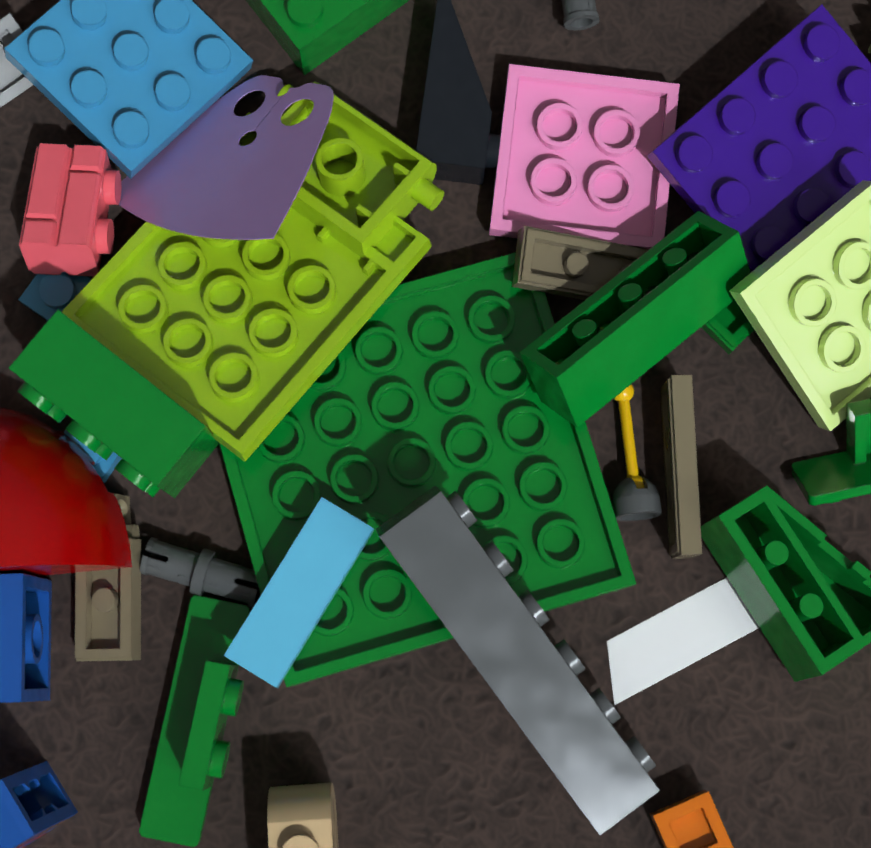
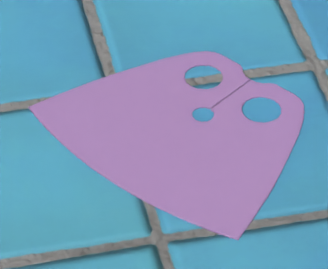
[119,75,334,240]

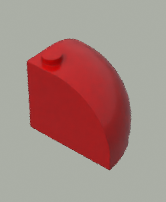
[0,407,132,576]

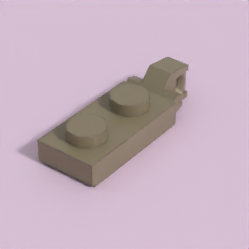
[75,494,141,661]

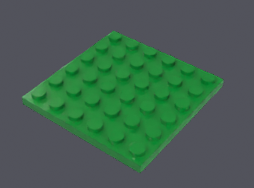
[219,252,637,688]

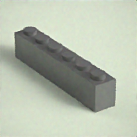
[376,486,660,836]

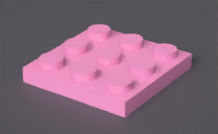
[489,64,680,249]

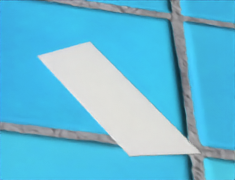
[607,577,760,705]

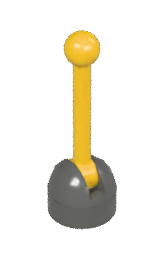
[612,384,662,521]

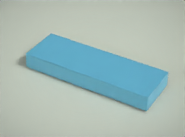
[224,497,374,688]

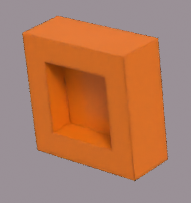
[650,790,734,848]

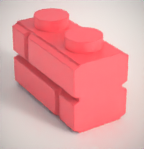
[19,143,122,277]

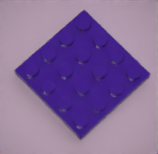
[647,5,871,272]

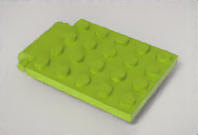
[62,81,444,462]

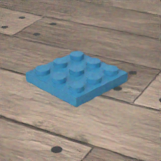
[4,0,253,179]

